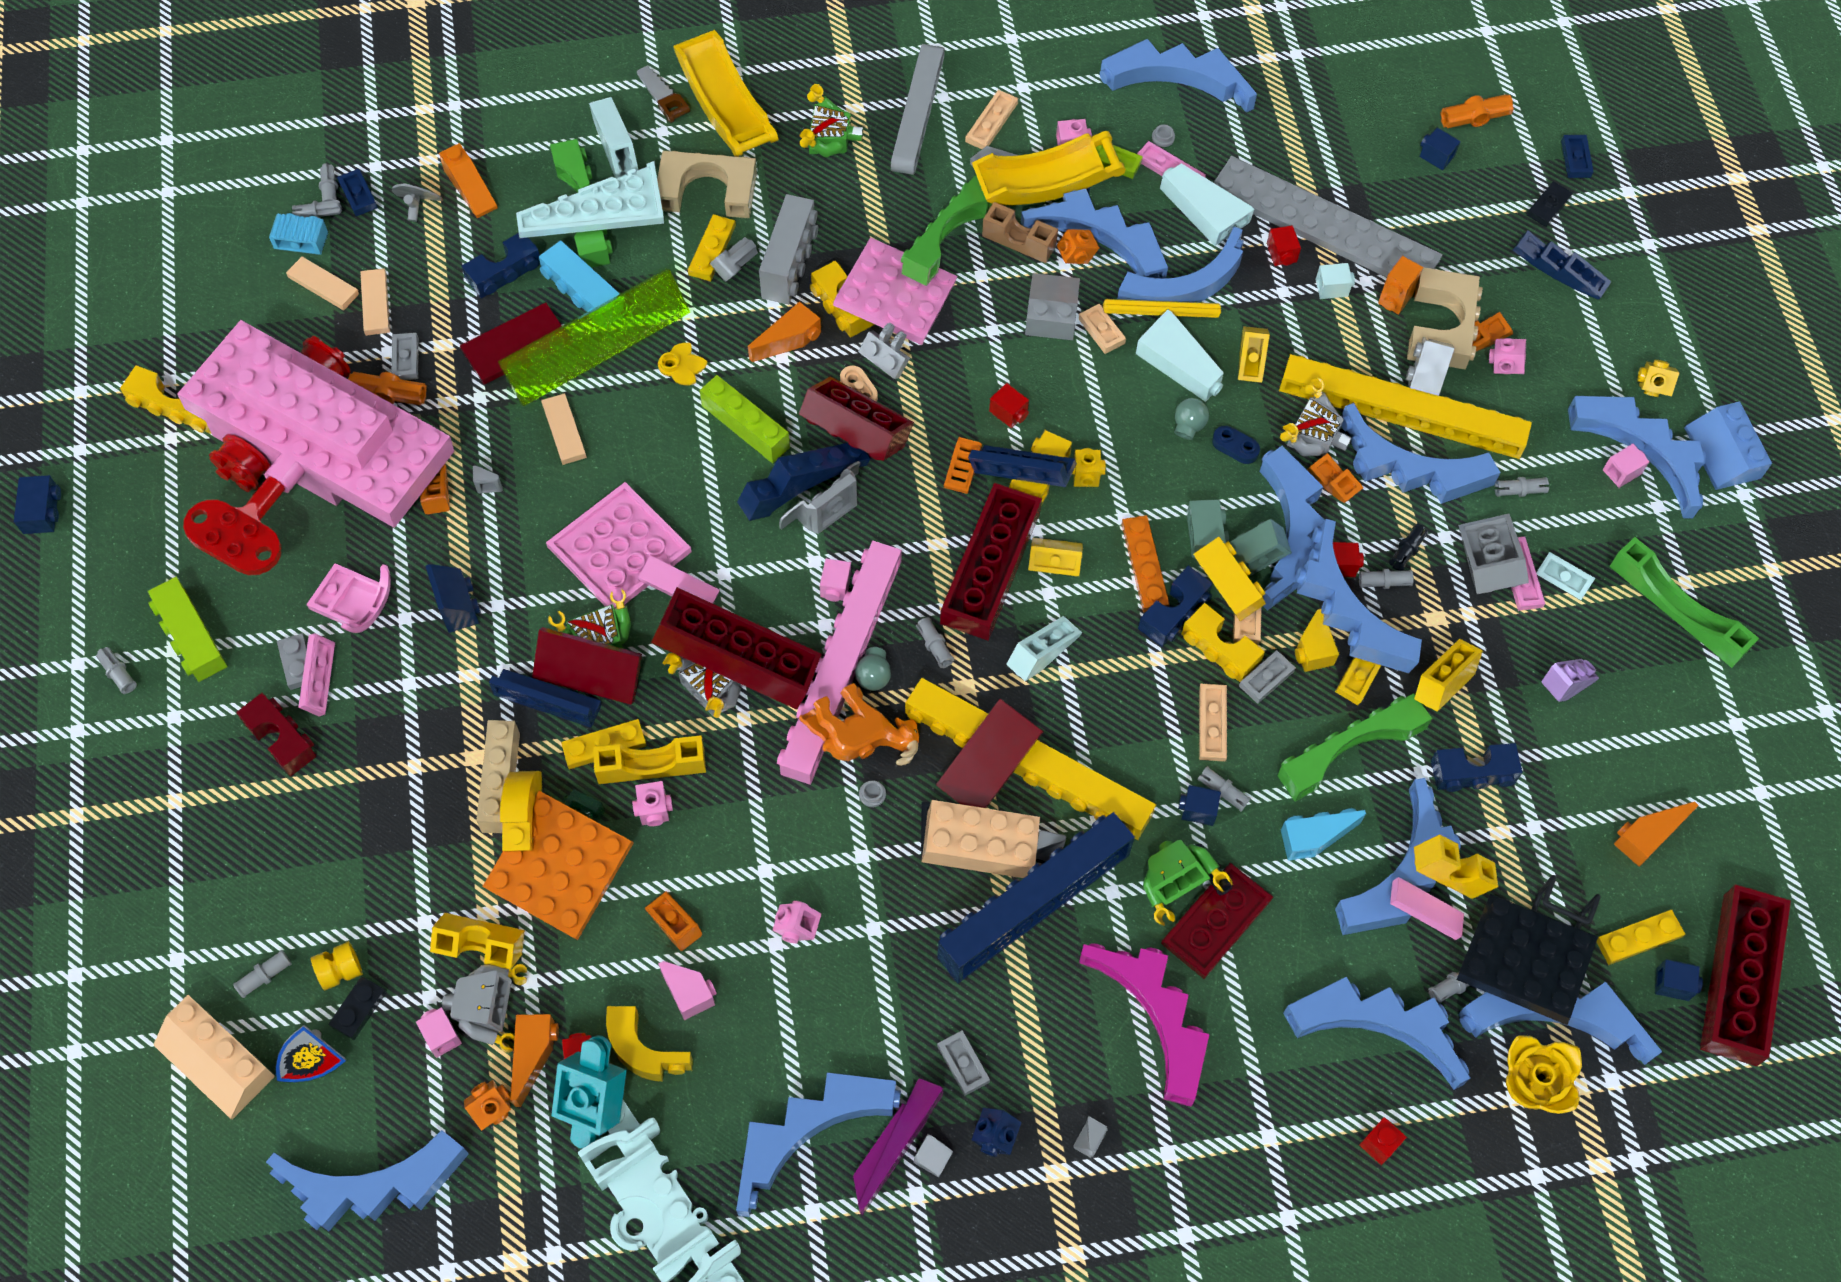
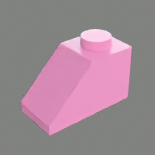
[658,961,717,1020]

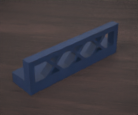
[968,445,1077,487]
[489,669,602,728]

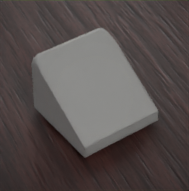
[473,466,503,494]
[914,1134,953,1177]

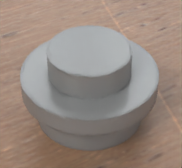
[1152,125,1175,147]
[859,781,886,807]

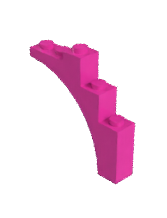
[1079,944,1209,1107]

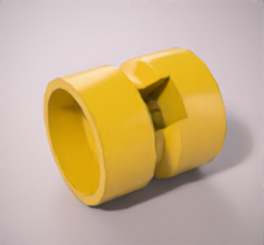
[311,941,363,991]

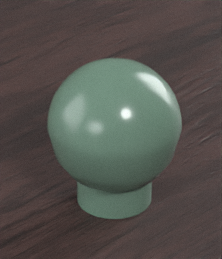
[1174,398,1209,440]
[855,647,891,691]

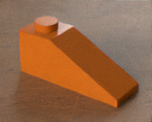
[439,143,498,218]
[748,301,821,362]
[1614,801,1699,867]
[510,1014,559,1107]

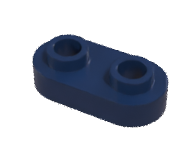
[1212,426,1260,464]

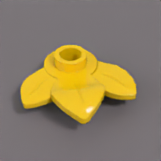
[658,343,707,385]

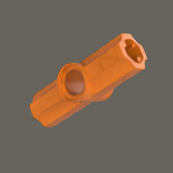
[1440,94,1514,128]
[348,372,427,406]

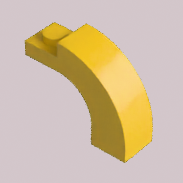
[500,771,542,852]
[606,1006,693,1082]

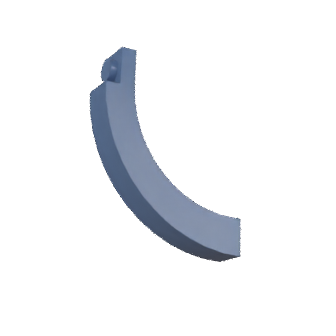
[1117,227,1244,302]

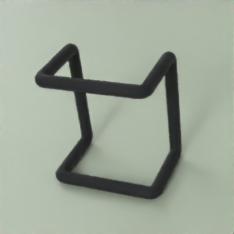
[1531,875,1601,929]

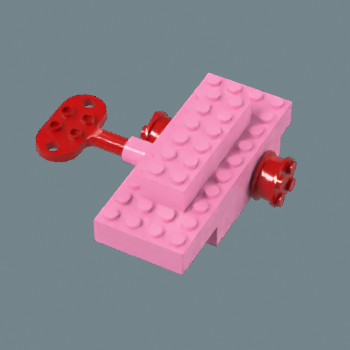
[177,320,454,575]

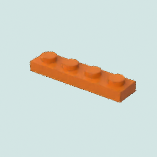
[1121,515,1169,613]

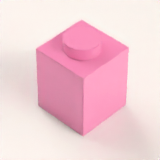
[1603,444,1649,488]
[820,558,851,602]
[416,1007,462,1058]

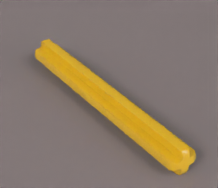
[1103,299,1221,318]

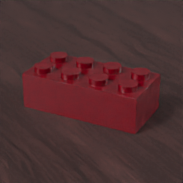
[799,376,914,461]

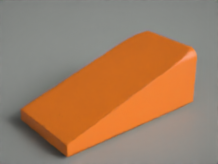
[645,891,702,951]

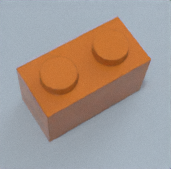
[1378,256,1423,315]

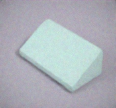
[1536,552,1595,600]

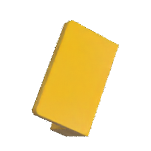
[1028,538,1083,576]

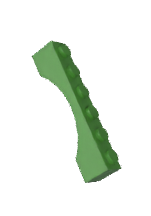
[550,139,613,268]
[901,176,993,286]
[1609,537,1759,668]
[1277,693,1432,802]

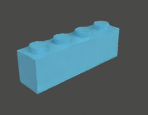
[539,240,626,328]

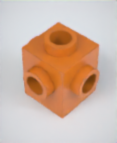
[1056,229,1099,264]
[464,1080,511,1131]

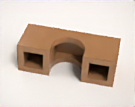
[982,202,1058,263]

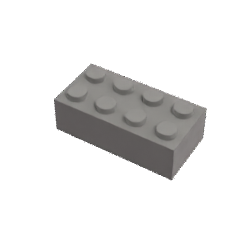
[759,194,818,305]

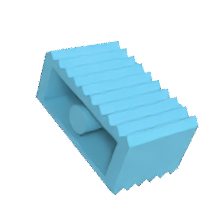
[269,213,328,255]

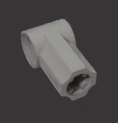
[710,237,758,282]

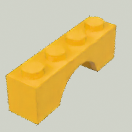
[120,365,212,434]
[593,736,706,784]

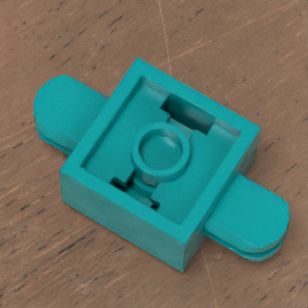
[551,1035,627,1149]

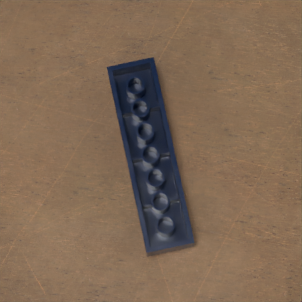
[937,812,1135,984]

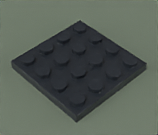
[1456,894,1598,1025]

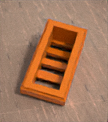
[944,437,982,494]
[420,463,450,514]

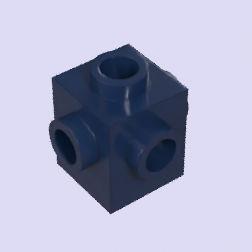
[971,1108,1022,1157]

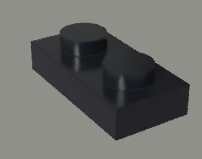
[328,976,387,1040]

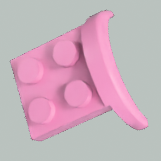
[307,564,391,633]

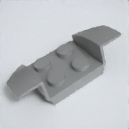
[779,461,860,534]

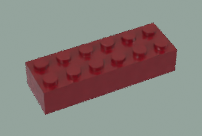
[940,483,1042,641]
[651,587,821,710]
[1700,884,1791,1067]

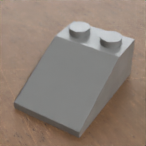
[1025,273,1080,340]
[1458,514,1529,594]

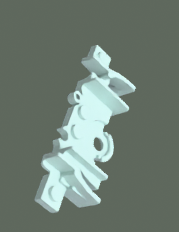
[578,1100,744,1282]

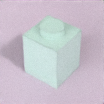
[1315,263,1355,299]

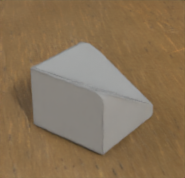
[1036,830,1066,861]
[1074,1117,1107,1158]

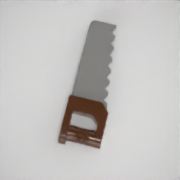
[637,65,690,123]

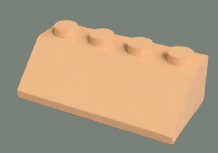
[153,995,275,1120]

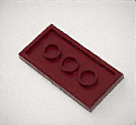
[460,302,570,385]
[532,627,642,705]
[936,699,1044,808]
[1161,863,1273,979]

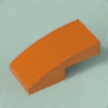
[1472,312,1513,351]
[1307,453,1364,503]

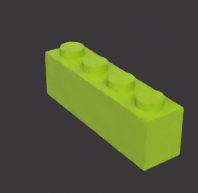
[699,375,790,463]
[148,576,228,682]

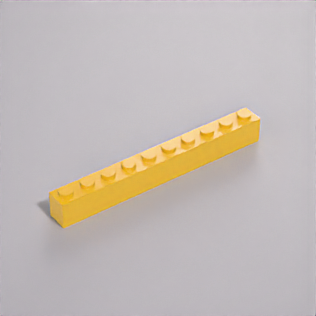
[1279,354,1532,459]
[905,678,1156,840]

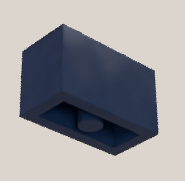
[14,475,61,534]

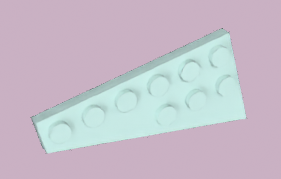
[516,161,664,238]

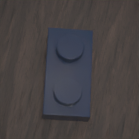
[1561,135,1594,178]
[337,169,378,216]

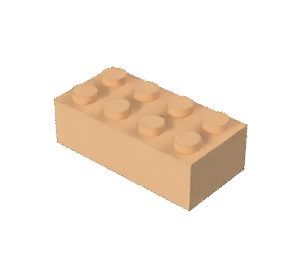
[921,800,1040,878]

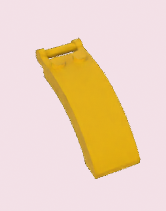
[673,30,778,157]
[972,131,1126,205]

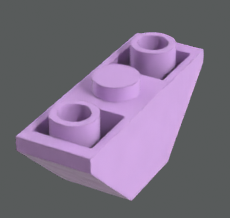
[1542,659,1599,702]

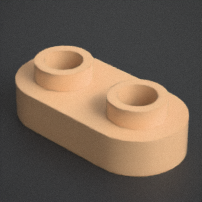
[840,366,878,402]

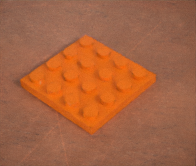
[482,791,634,940]

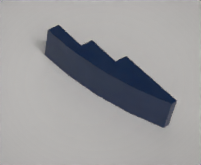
[1512,230,1611,299]

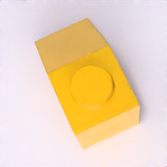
[1238,326,1270,383]
[1295,609,1339,672]

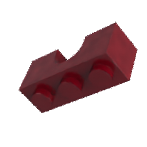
[236,693,316,777]

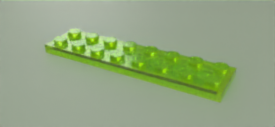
[498,268,691,406]

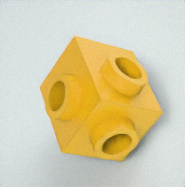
[1637,360,1679,397]
[1072,448,1106,487]

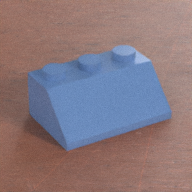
[1684,402,1772,490]

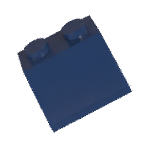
[425,564,481,633]

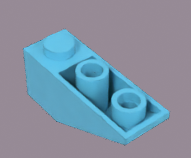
[1281,808,1366,861]

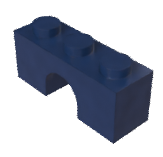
[461,233,540,299]
[1138,565,1213,647]
[1431,743,1523,792]

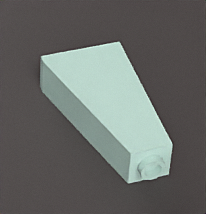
[589,97,638,178]
[1160,163,1254,246]
[1136,309,1223,402]

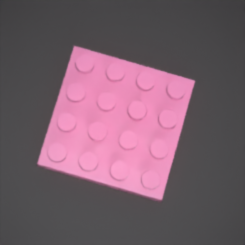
[833,237,958,345]
[546,482,692,608]

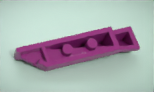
[853,1078,943,1215]

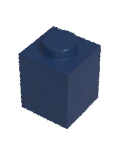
[1419,128,1461,171]
[1178,785,1221,826]
[1655,960,1703,1001]

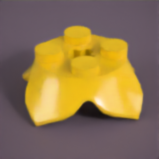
[1506,1035,1582,1114]

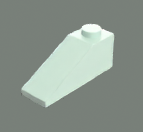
[1006,616,1082,681]

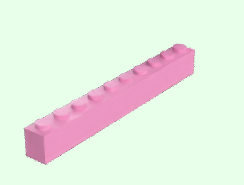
[777,541,902,785]

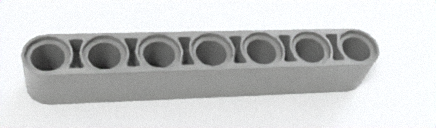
[891,44,945,175]

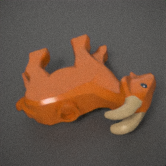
[799,683,919,766]

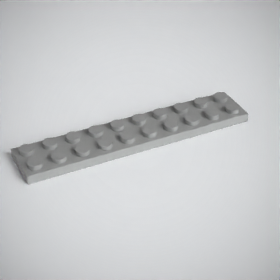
[1214,156,1443,290]

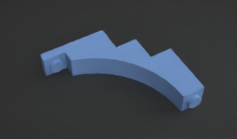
[1100,39,1257,112]
[1260,446,1325,611]
[1458,982,1662,1065]
[736,1073,901,1217]

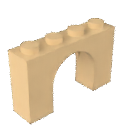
[657,151,757,218]
[1407,267,1482,370]

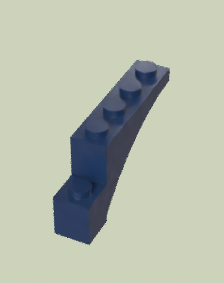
[737,443,870,521]

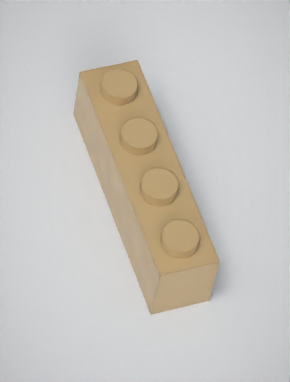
[476,720,520,833]

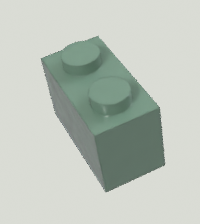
[1186,500,1229,558]
[1230,519,1292,577]

